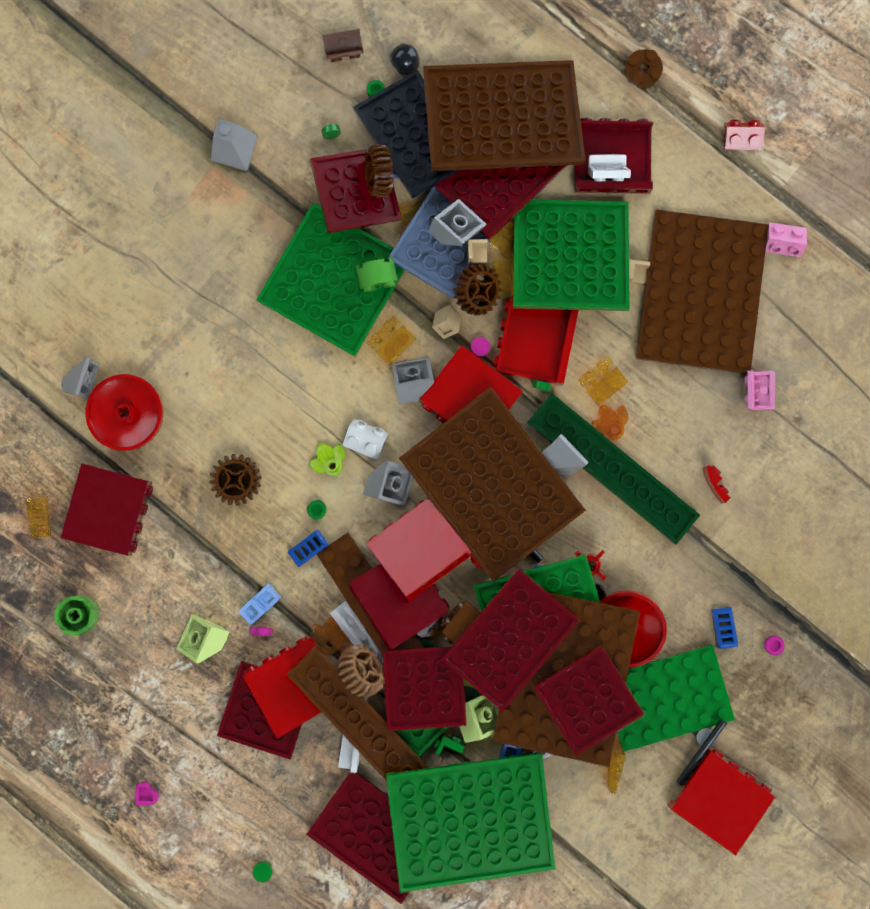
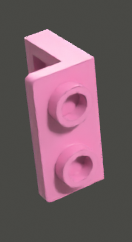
[765,222,807,257]
[745,371,775,411]

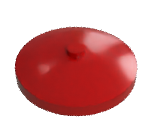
[85,374,164,451]
[600,590,667,667]

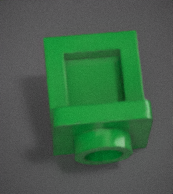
[434,734,465,755]

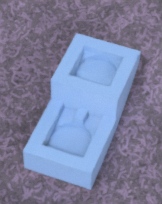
[238,584,282,625]

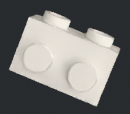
[587,154,631,181]
[342,419,388,460]

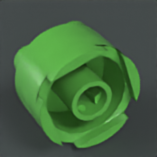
[355,258,398,293]
[54,595,99,635]

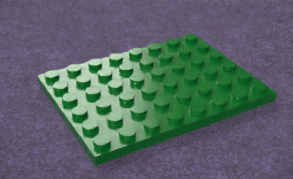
[386,752,555,893]

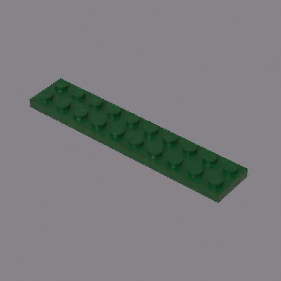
[527,393,700,545]

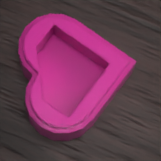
[249,627,273,636]
[135,781,159,805]

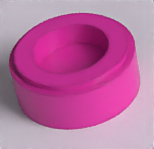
[471,337,490,357]
[764,635,785,655]

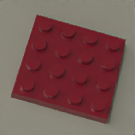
[310,149,402,234]
[534,645,645,756]
[383,646,467,731]
[217,661,302,760]

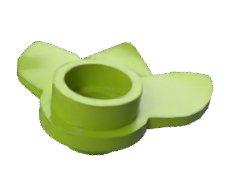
[309,443,345,477]

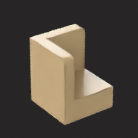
[467,239,488,265]
[629,259,650,284]
[432,305,462,339]

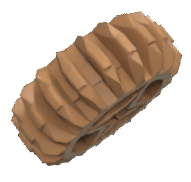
[337,644,385,698]

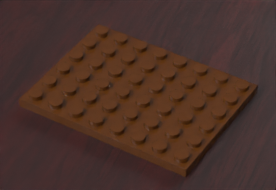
[423,60,585,171]
[636,209,769,374]
[399,387,586,581]
[493,591,640,767]

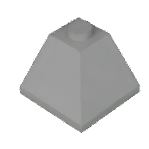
[211,119,258,171]
[428,199,486,246]
[61,357,100,399]
[392,357,434,404]
[541,434,589,476]
[363,460,413,506]

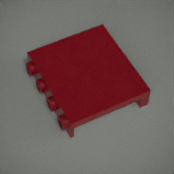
[575,118,654,194]
[60,463,153,556]
[347,564,450,651]

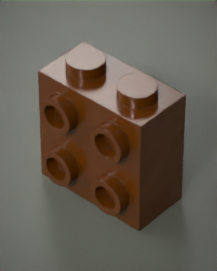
[441,600,481,644]

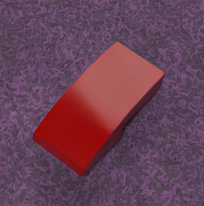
[703,465,731,504]

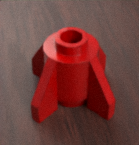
[575,549,607,580]

